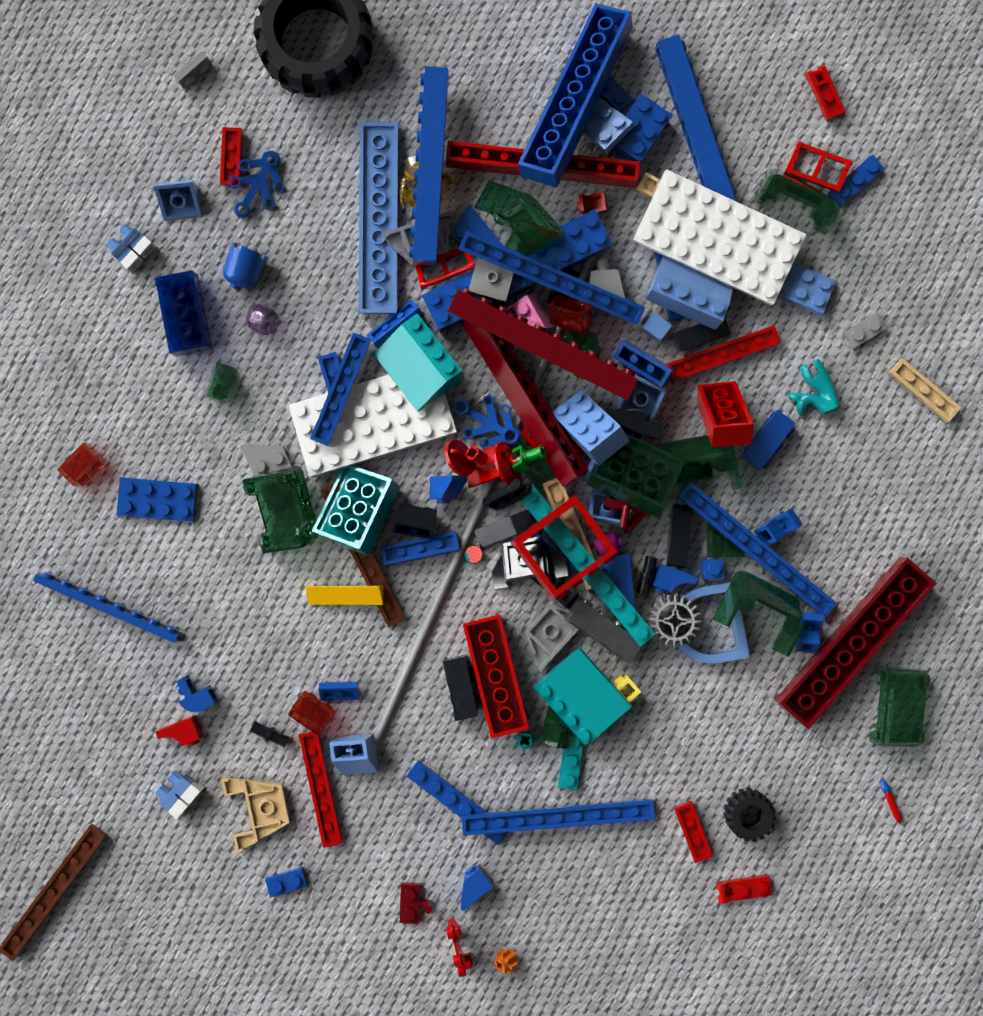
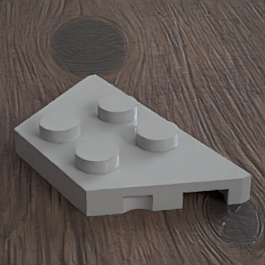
[382,210,452,265]
[241,444,299,513]
[523,604,579,672]

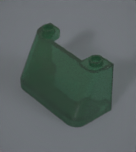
[753,168,839,233]
[242,466,318,554]
[869,665,930,747]

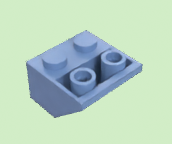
[329,734,379,775]

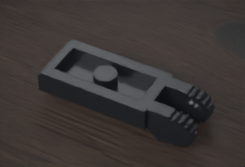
[483,479,532,511]

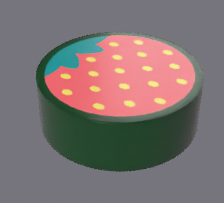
[464,545,483,564]

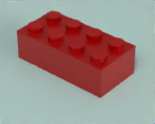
[697,381,754,448]

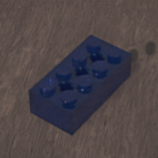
[155,270,213,357]

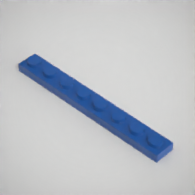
[33,572,182,643]

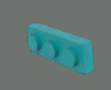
[558,729,583,790]

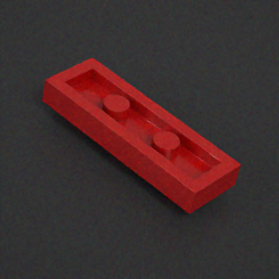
[220,127,243,187]
[673,801,713,863]

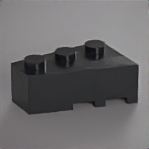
[443,654,481,721]

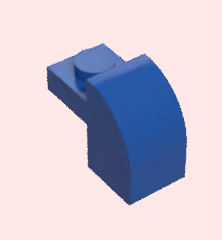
[754,508,803,545]
[795,612,824,653]
[176,675,219,712]

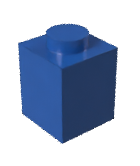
[700,559,724,579]

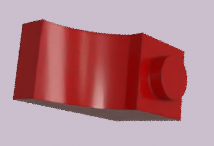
[155,715,204,747]

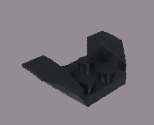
[492,536,569,590]

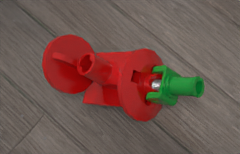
[444,439,547,488]

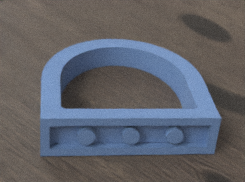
[669,581,750,663]

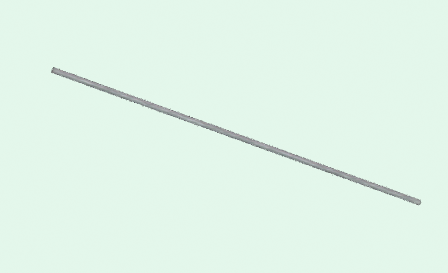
[374,257,595,750]

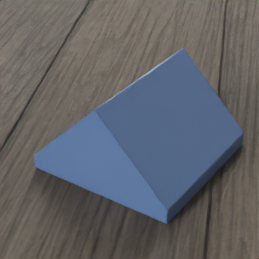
[153,180,202,221]
[587,490,622,526]

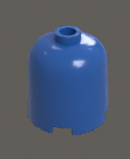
[222,241,269,291]

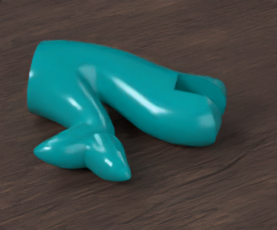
[787,359,841,416]

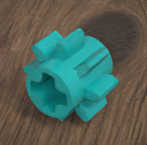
[513,730,537,751]

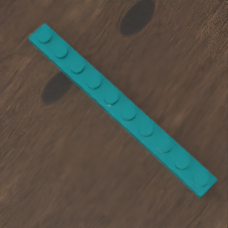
[520,484,655,647]

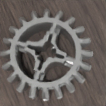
[649,594,702,647]

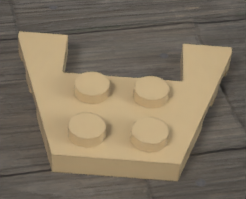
[221,777,291,853]

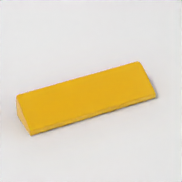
[306,585,384,605]

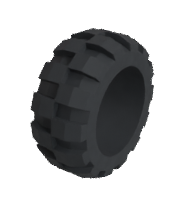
[253,0,374,98]

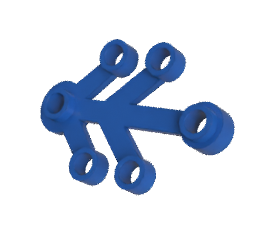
[229,151,284,218]
[454,395,521,449]

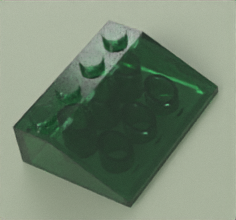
[587,433,685,518]

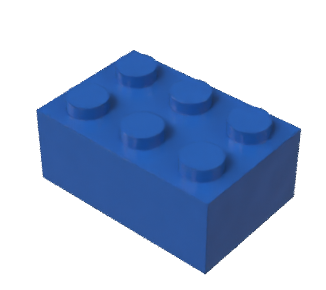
[610,93,672,164]

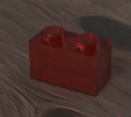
[548,294,593,334]
[57,442,106,486]
[288,690,336,737]

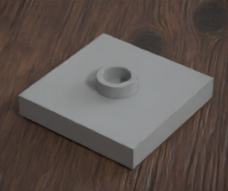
[469,258,514,303]

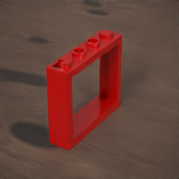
[510,495,618,600]

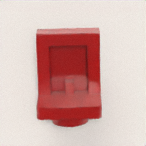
[577,191,609,215]

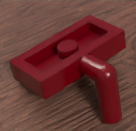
[604,494,645,528]
[399,882,433,924]

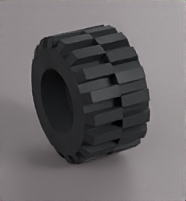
[723,788,776,842]

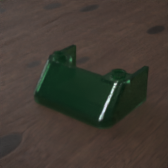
[474,180,564,256]
[655,435,742,503]
[713,570,803,657]

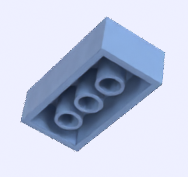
[552,390,629,466]

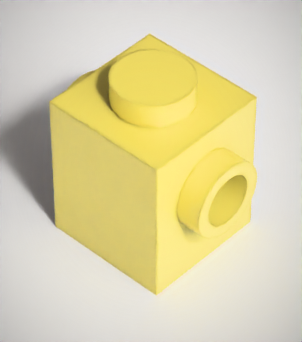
[613,675,641,703]

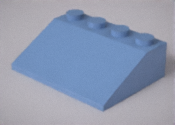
[646,256,733,330]

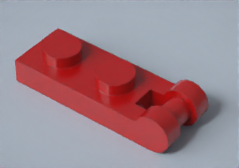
[805,65,846,122]
[716,874,772,904]

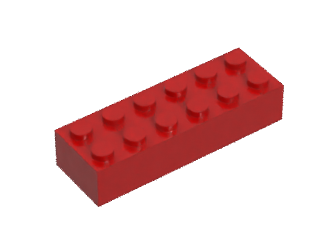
[463,614,529,739]

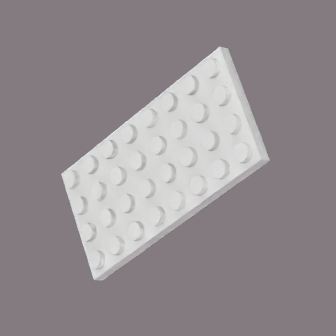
[632,169,806,306]
[289,375,457,478]

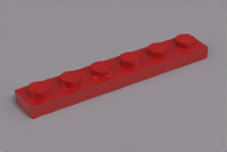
[667,325,781,382]
[299,729,343,848]

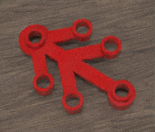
[446,918,473,977]

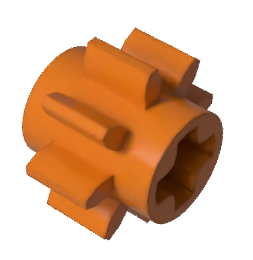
[495,948,518,974]

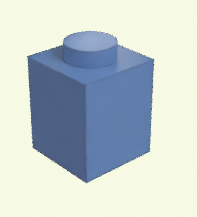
[640,312,672,343]

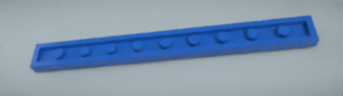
[459,231,645,325]
[677,482,837,618]
[461,799,655,836]

